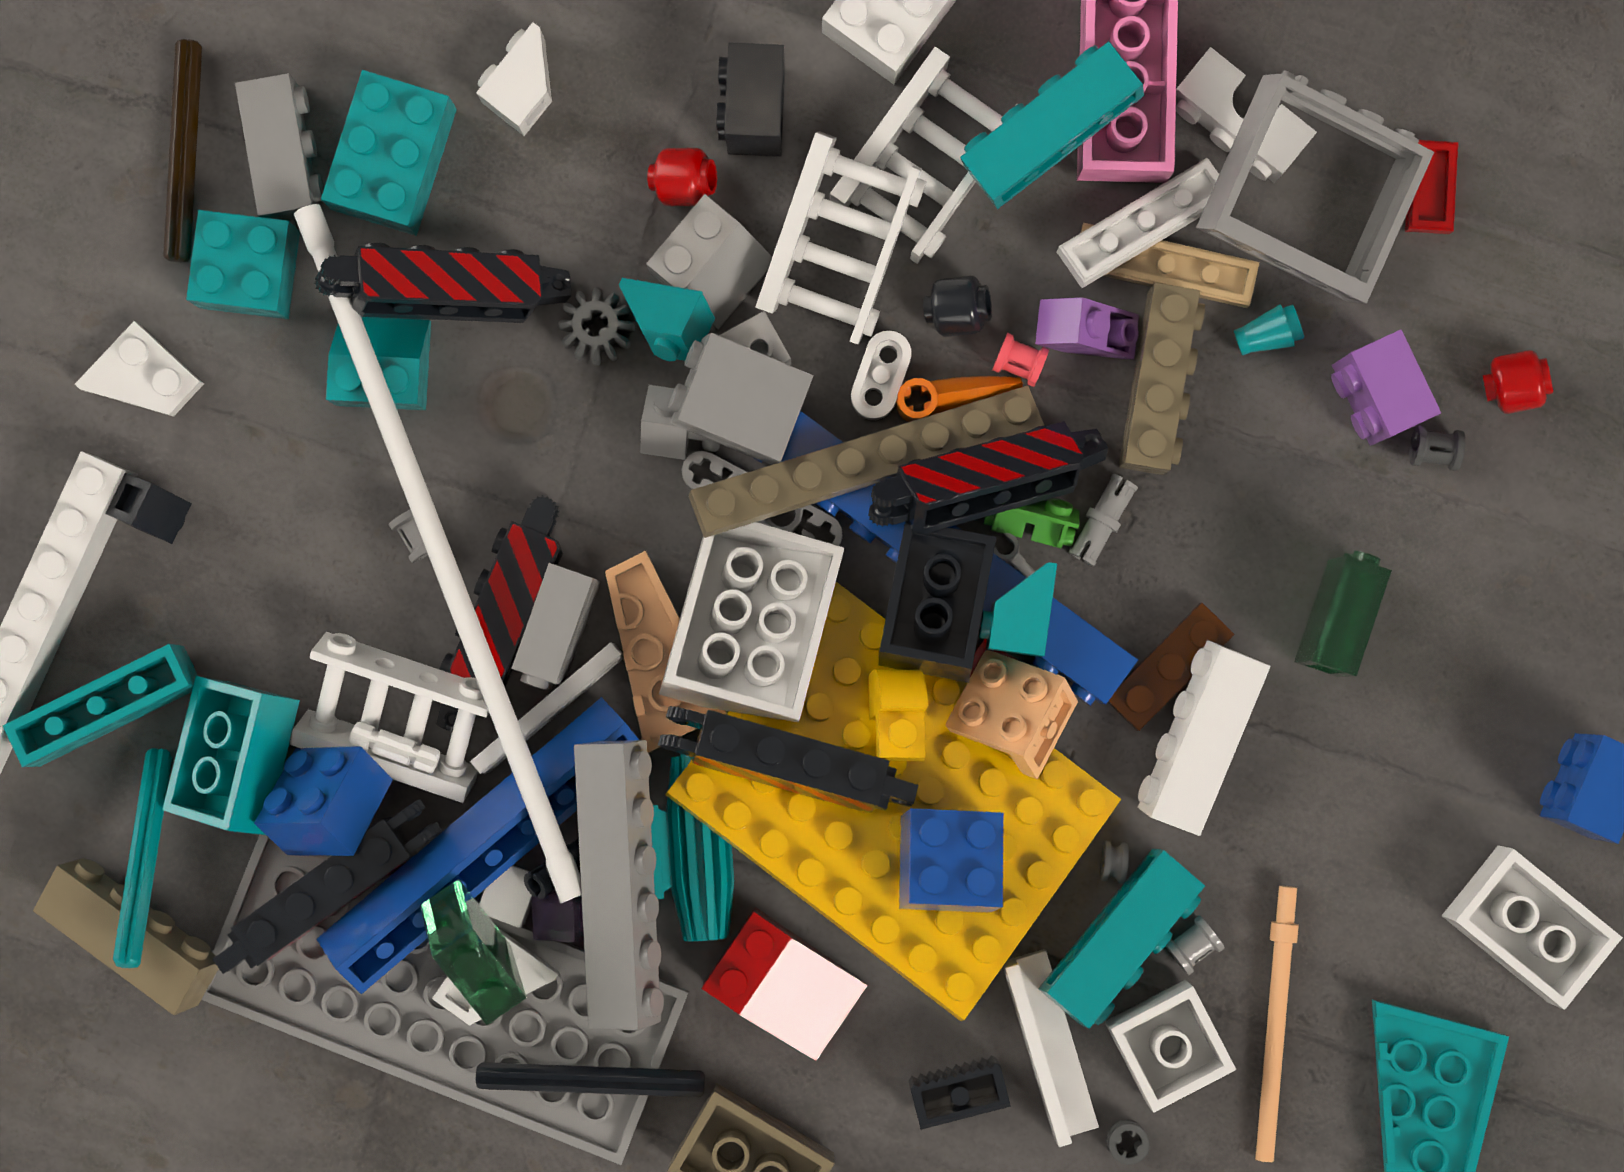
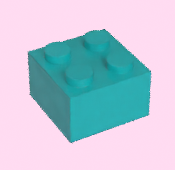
[186,210,300,319]

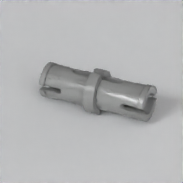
[1068,474,1138,567]

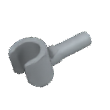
[994,533,1035,578]

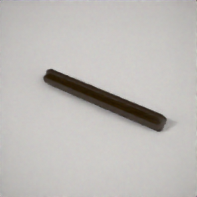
[163,39,202,262]

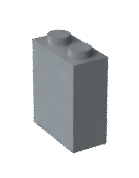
[668,333,814,465]
[511,563,601,690]

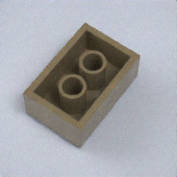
[667,1083,835,1172]

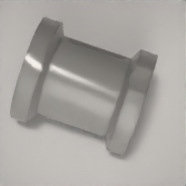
[388,509,428,563]
[1165,915,1225,976]

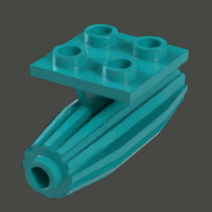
[651,754,734,941]

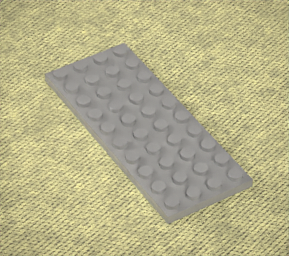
[201,834,689,1165]

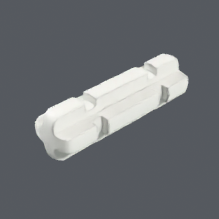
[349,722,440,773]

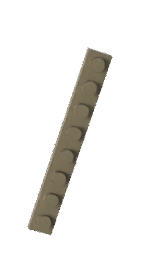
[688,385,1044,538]

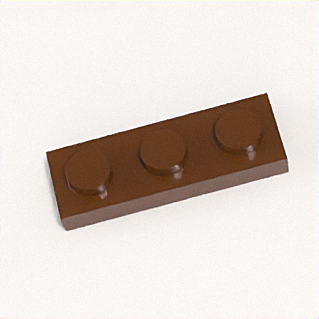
[1108,603,1235,731]

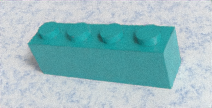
[960,41,1144,210]
[2,644,198,767]
[1038,849,1205,1029]

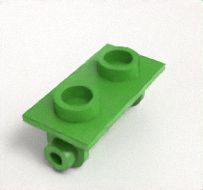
[983,498,1079,549]

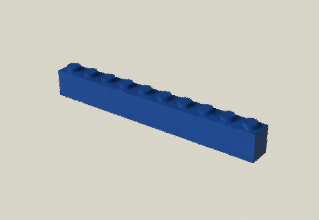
[752,411,1138,706]

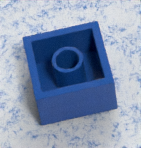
[1539,733,1624,844]
[254,746,393,856]
[899,808,1004,913]

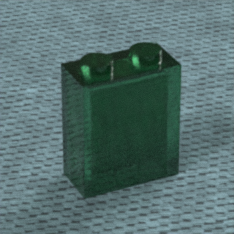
[1294,551,1392,677]
[420,879,527,1025]

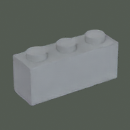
[235,73,324,221]

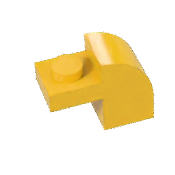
[869,669,928,761]

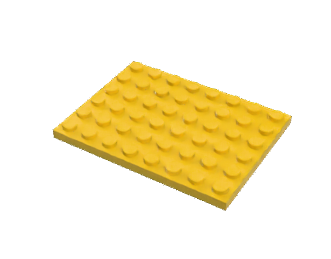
[666,582,1121,1021]

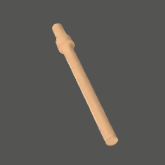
[1255,886,1299,1162]

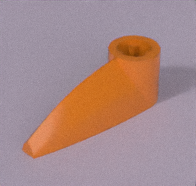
[896,376,1023,422]

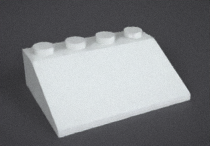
[659,522,844,722]

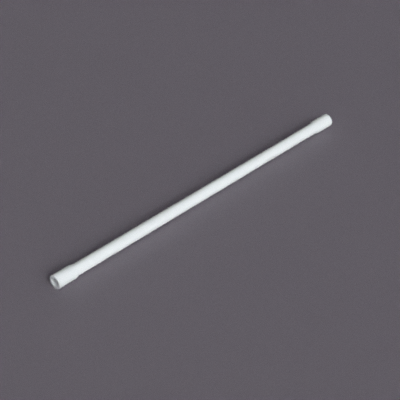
[294,204,582,903]

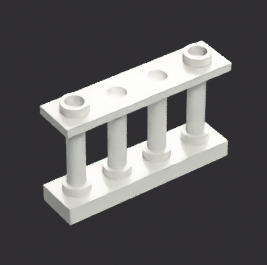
[830,47,1017,264]
[755,131,927,344]
[289,632,489,803]

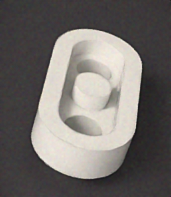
[851,331,911,420]

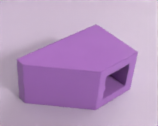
[1035,297,1139,359]

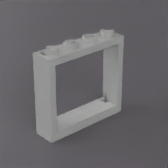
[1196,70,1434,304]

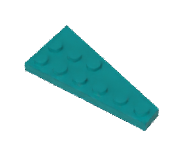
[1372,999,1509,1172]

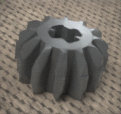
[558,287,636,366]

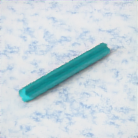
[113,748,172,969]

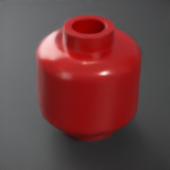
[647,148,717,206]
[1482,350,1553,414]

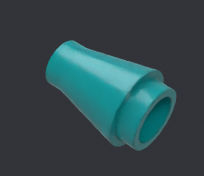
[1233,304,1304,355]

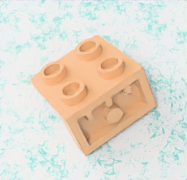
[946,650,1078,779]

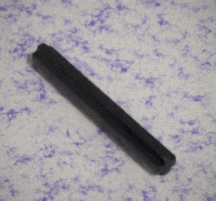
[475,1062,705,1097]

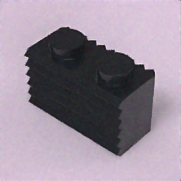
[908,1055,1011,1130]

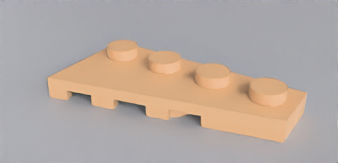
[605,551,727,753]

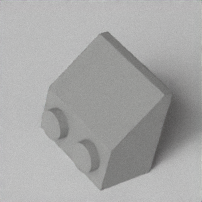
[646,194,772,330]

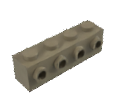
[1118,283,1205,475]
[33,858,219,1015]

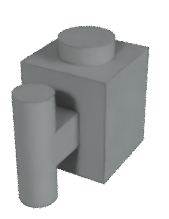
[640,385,720,460]

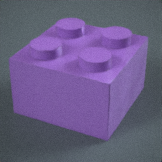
[1331,329,1441,446]

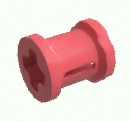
[992,332,1049,387]

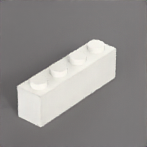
[1138,640,1271,836]

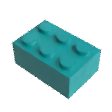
[321,70,457,236]
[162,676,300,835]

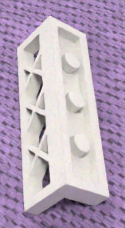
[1003,949,1099,1147]

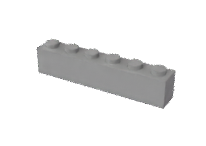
[574,740,664,1030]

